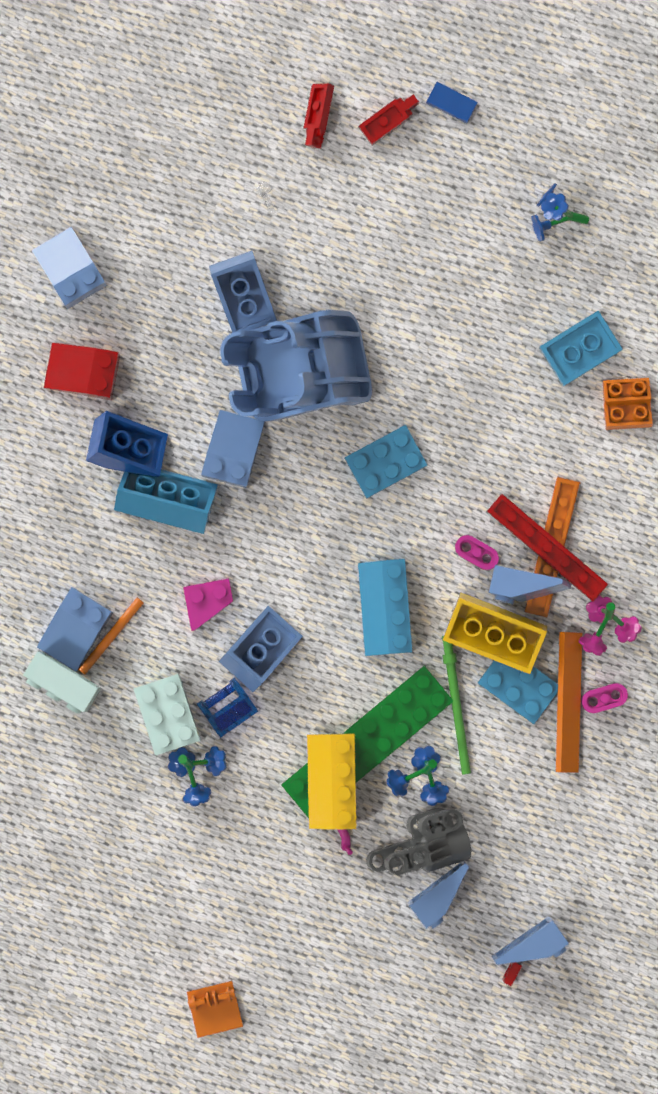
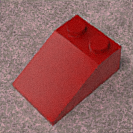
[43,343,120,401]

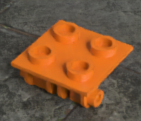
[187,981,243,1038]

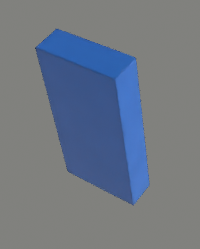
[426,82,478,124]

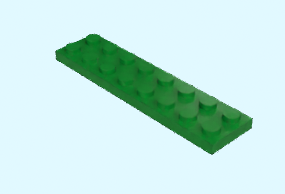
[281,666,453,818]

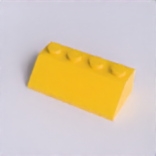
[443,592,547,674]
[307,734,356,830]

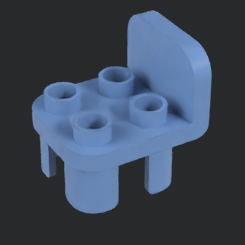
[220,310,372,421]

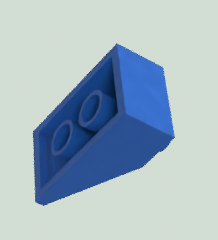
[86,411,168,477]

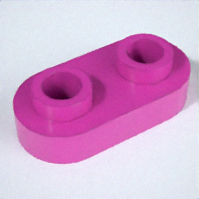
[455,535,499,570]
[581,683,628,713]

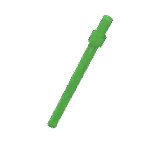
[442,636,471,775]

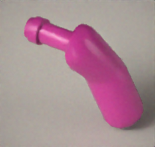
[337,829,353,855]

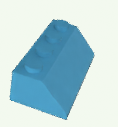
[114,469,218,534]
[358,559,412,656]

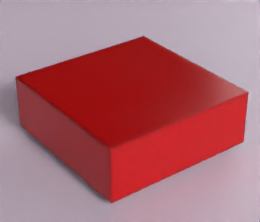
[502,962,522,986]

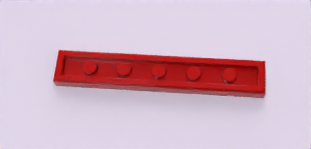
[487,494,608,602]

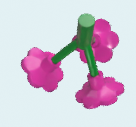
[579,595,642,656]

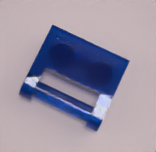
[197,677,259,738]

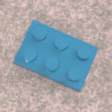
[539,310,623,387]
[344,425,428,499]
[478,660,558,724]

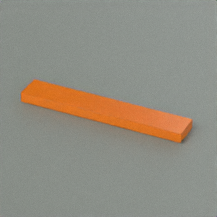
[524,477,580,618]
[556,632,582,773]

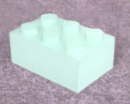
[23,651,102,714]
[134,674,201,756]

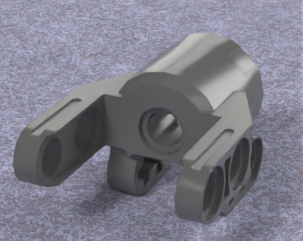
[366,808,471,875]

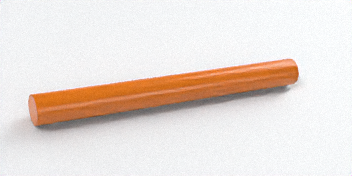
[78,597,144,675]

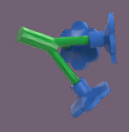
[531,183,589,242]
[168,746,227,807]
[387,746,449,806]

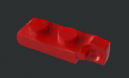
[303,83,334,149]
[358,94,419,146]

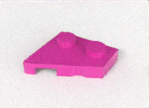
[183,578,233,631]

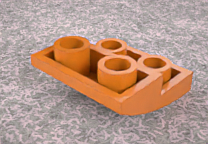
[602,378,653,430]

